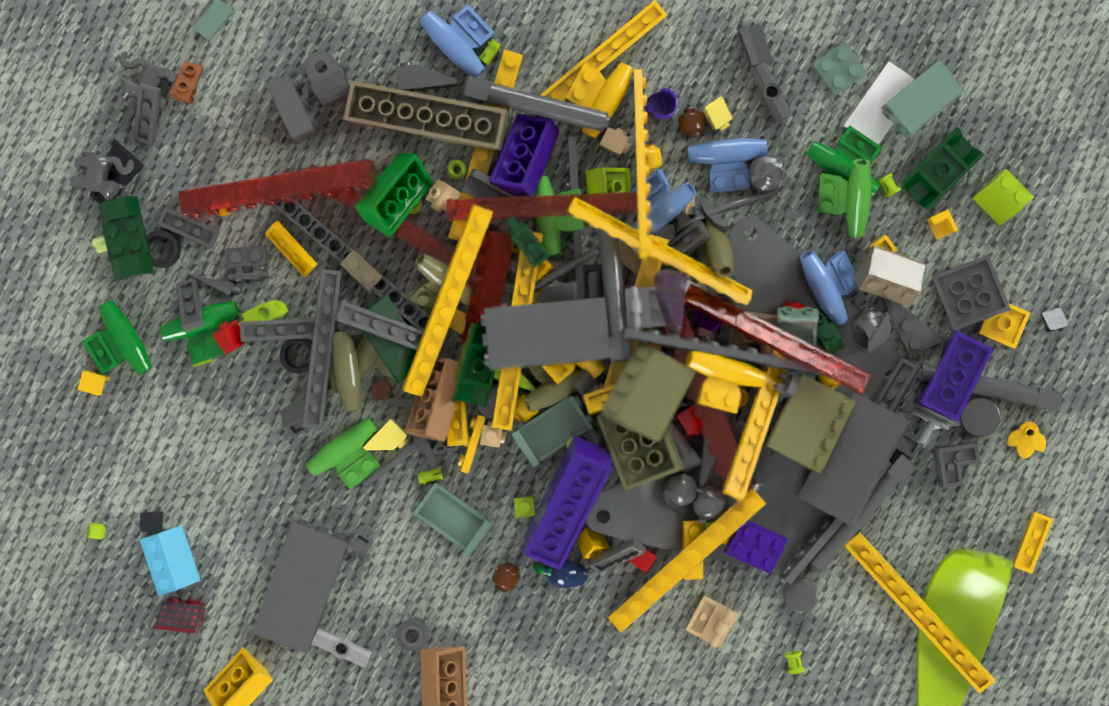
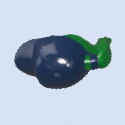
[532,559,588,588]

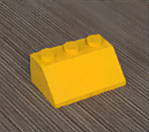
[203,648,273,706]

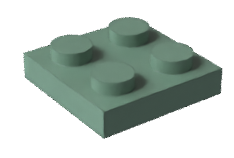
[812,41,867,97]

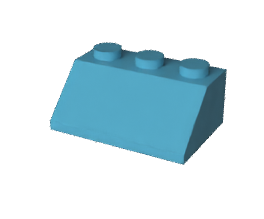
[140,525,201,596]

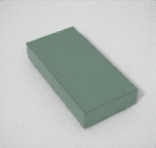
[193,0,234,42]

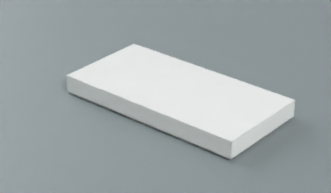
[843,61,915,145]

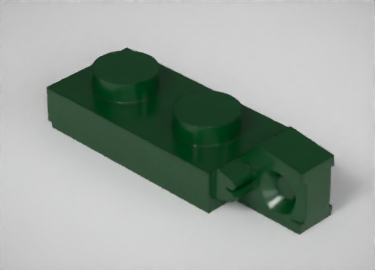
[506,215,550,268]

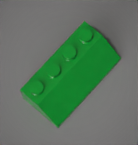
[355,153,433,237]

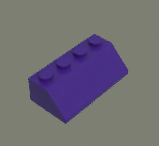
[489,114,560,199]

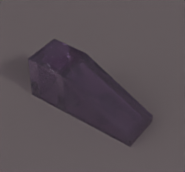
[654,269,687,334]

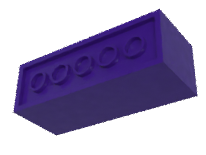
[524,435,612,570]

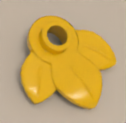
[1007,421,1046,459]

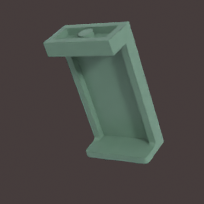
[881,60,964,138]
[775,306,819,380]
[512,395,594,467]
[412,482,493,556]

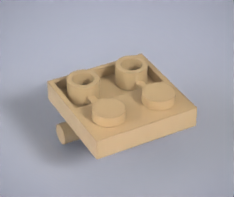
[685,594,738,648]

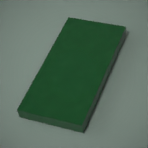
[363,295,416,383]

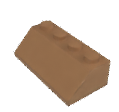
[405,358,458,442]
[420,646,467,706]

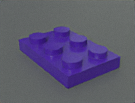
[723,520,788,574]

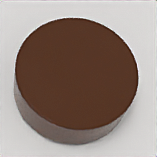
[371,380,392,400]

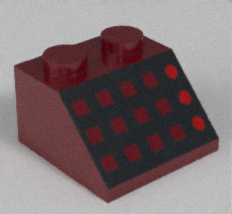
[155,596,206,633]

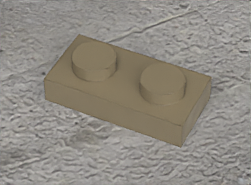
[340,249,383,291]

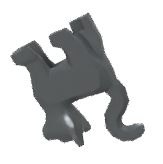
[119,51,178,110]
[70,151,134,200]

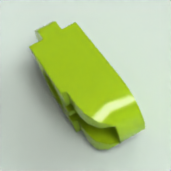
[238,300,289,326]

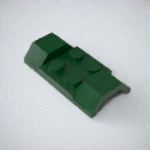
[901,127,985,211]
[98,196,154,282]
[451,323,496,407]

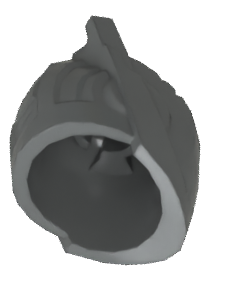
[749,155,785,193]
[852,306,891,354]
[693,485,731,523]

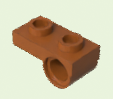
[170,60,204,104]

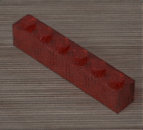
[461,229,513,345]

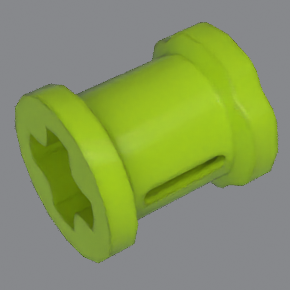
[877,173,901,198]
[784,650,805,674]

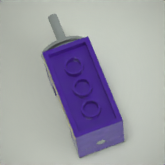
[913,331,994,445]

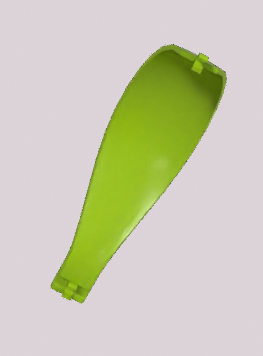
[917,548,1013,706]

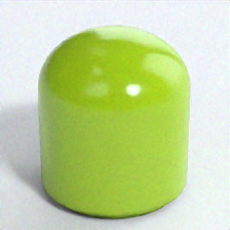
[87,523,106,540]

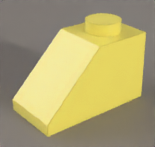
[702,96,733,132]
[363,419,409,450]

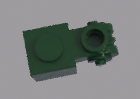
[817,311,845,356]

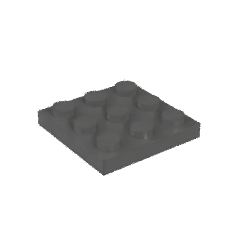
[931,255,1011,332]

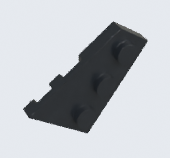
[89,139,144,204]

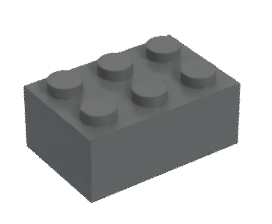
[266,74,320,143]

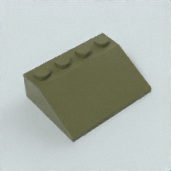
[601,342,696,443]
[766,373,856,473]
[597,414,684,491]

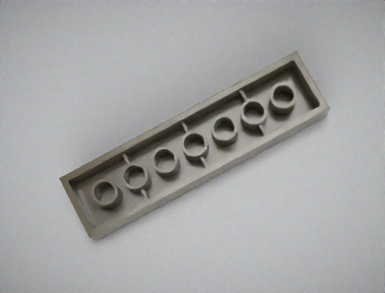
[343,81,509,152]

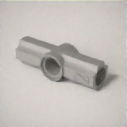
[311,628,372,668]

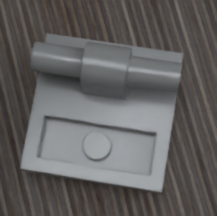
[625,286,668,329]

